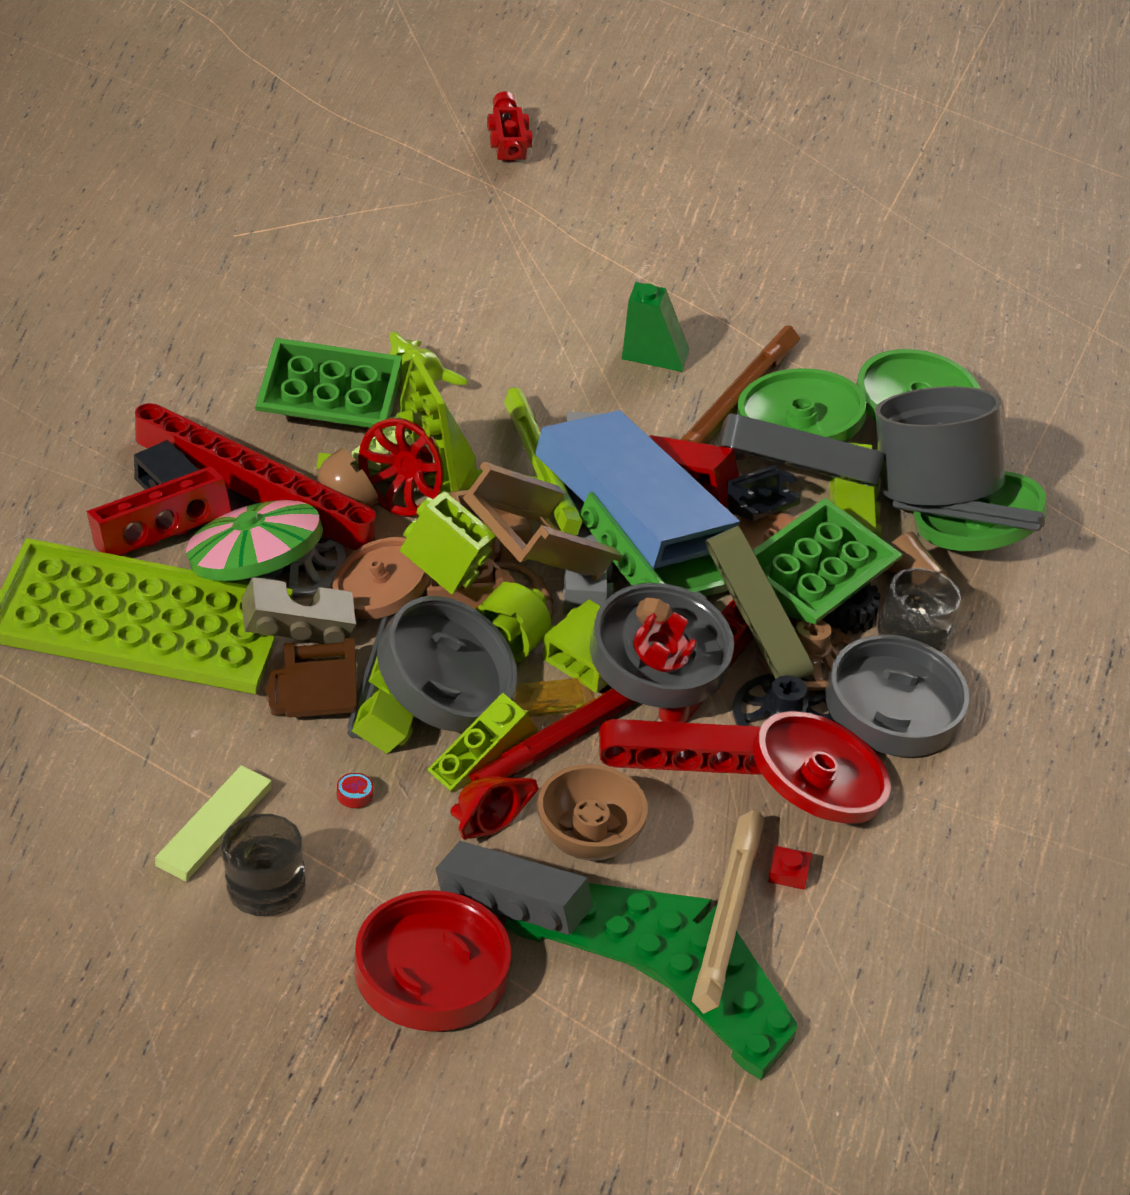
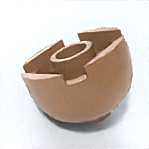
[317,448,379,508]

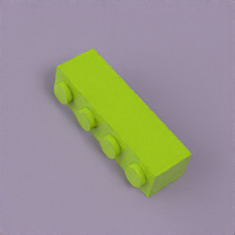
[829,443,881,538]

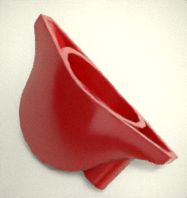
[450,776,539,840]

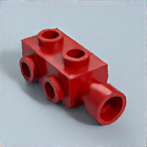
[487,91,532,161]

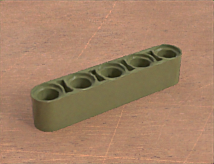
[706,526,814,679]

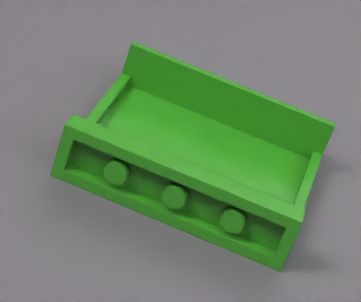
[579,492,728,597]

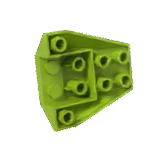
[397,355,476,494]

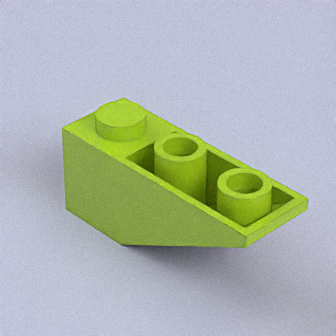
[427,693,539,793]

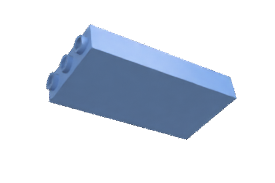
[535,410,740,569]

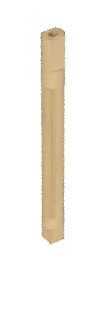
[692,810,764,1014]

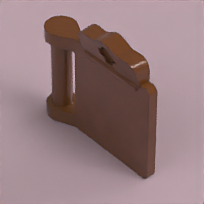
[265,637,357,718]

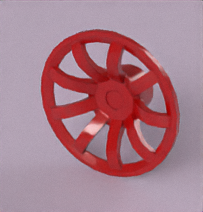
[358,418,444,516]

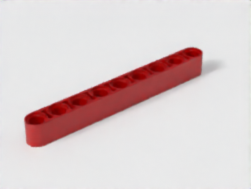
[135,403,376,550]

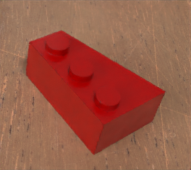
[649,435,739,515]

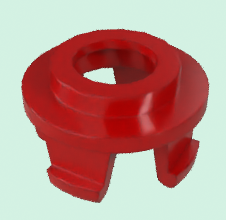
[634,612,697,673]

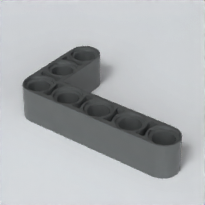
[717,414,885,487]

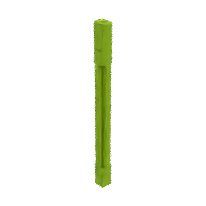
[504,387,583,535]

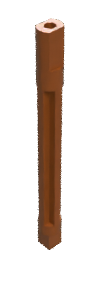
[680,325,800,444]

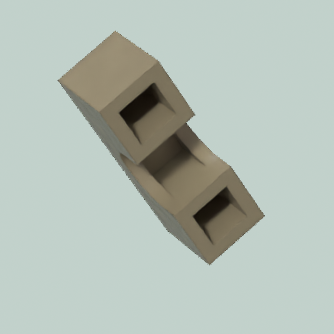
[241,577,356,643]

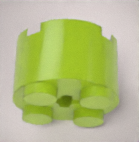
[476,582,551,663]

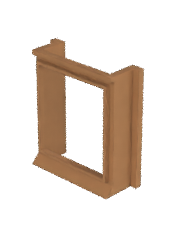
[463,461,623,581]

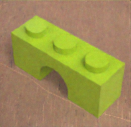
[352,657,415,754]

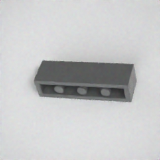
[435,841,593,935]

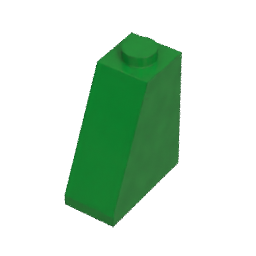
[622,282,689,372]

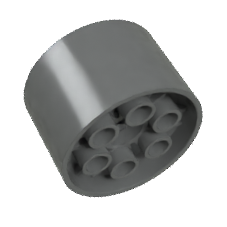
[875,386,1006,505]

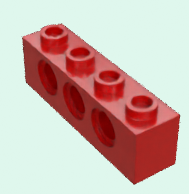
[86,466,231,556]

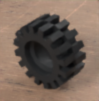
[822,582,881,634]

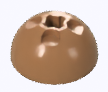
[537,764,648,861]

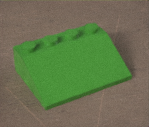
[255,338,402,430]
[752,498,903,624]

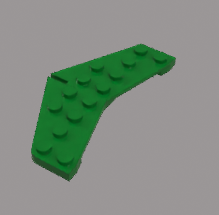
[505,883,797,1080]

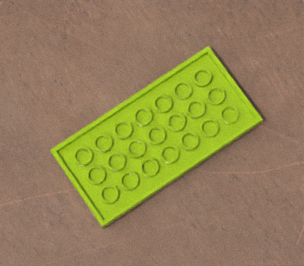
[0,538,293,695]

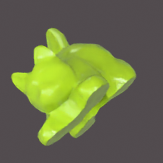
[389,331,468,390]

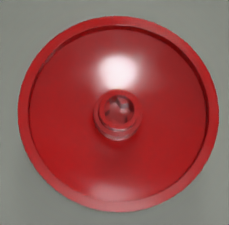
[753,711,891,824]

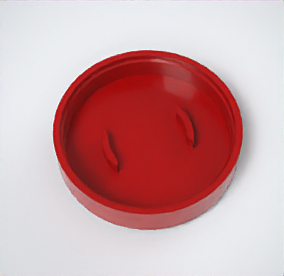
[354,890,511,1031]

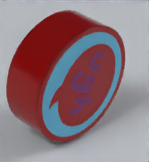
[336,773,374,808]

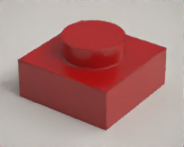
[768,846,812,890]

